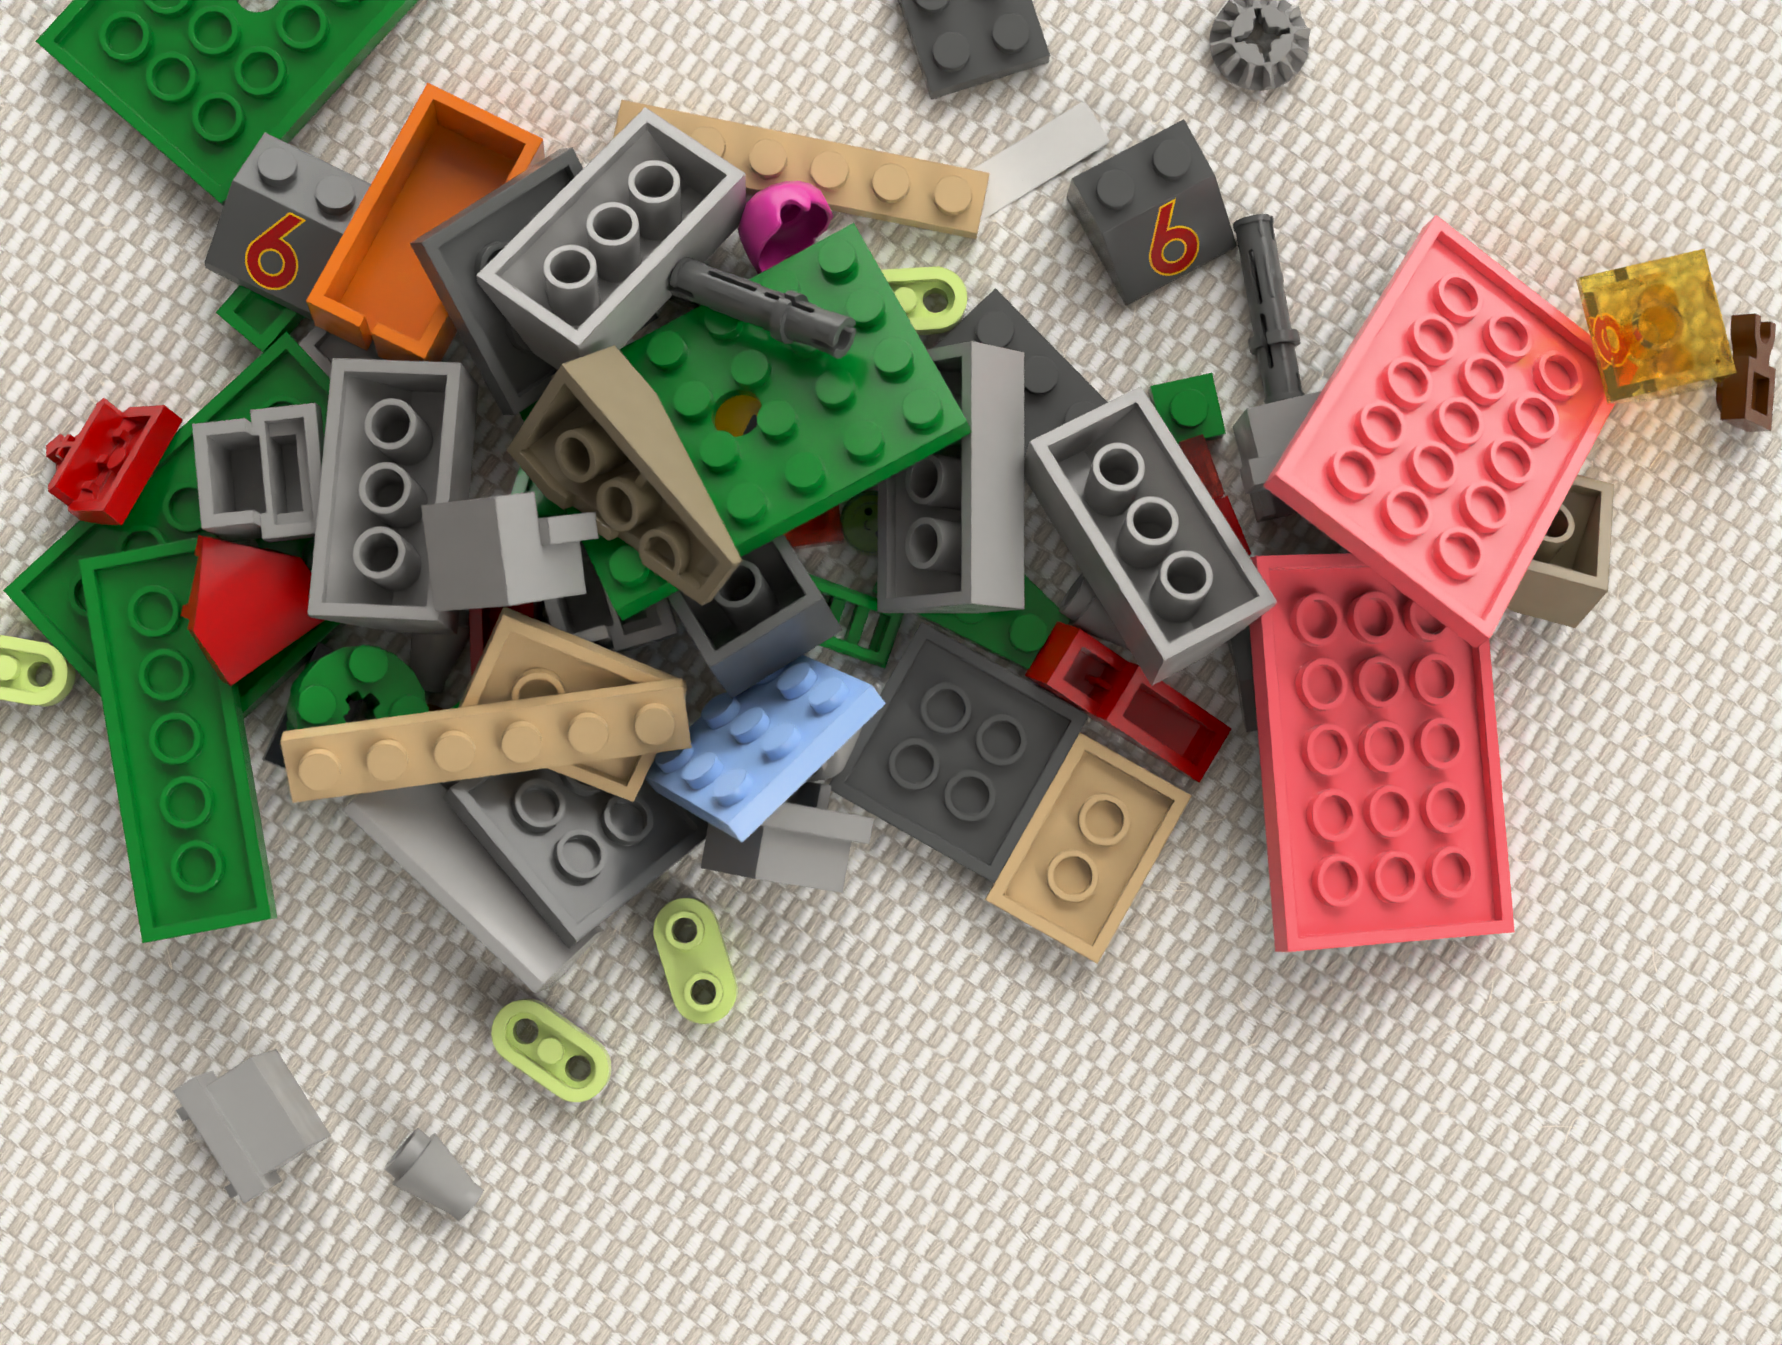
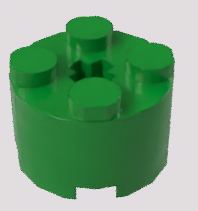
[286,645,429,731]

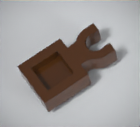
[1716,313,1776,432]

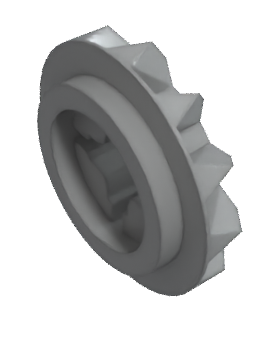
[1210,0,1310,91]

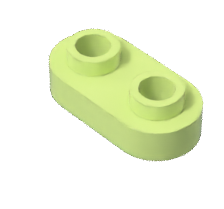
[881,267,967,335]
[0,635,75,707]
[653,898,738,1024]
[491,999,611,1102]

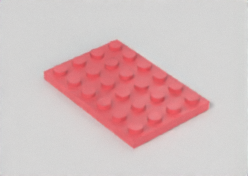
[1263,215,1633,648]
[1249,553,1515,952]

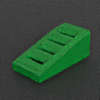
[808,573,904,669]

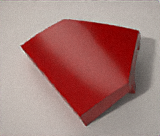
[46,398,183,525]
[181,535,324,686]

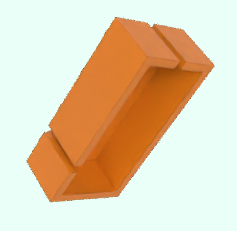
[306,83,545,362]

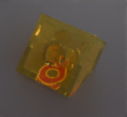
[1576,249,1737,404]

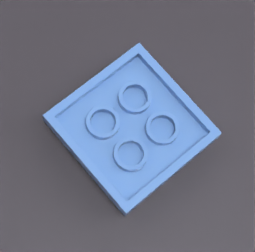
[645,655,885,842]

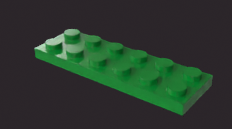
[78,536,278,943]

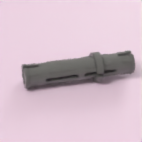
[1233,214,1305,404]
[670,257,856,358]

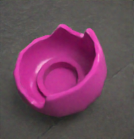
[738,181,833,274]

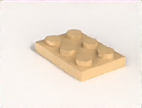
[458,607,687,802]
[984,732,1192,964]

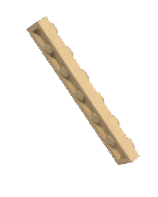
[613,100,990,240]
[281,678,692,803]

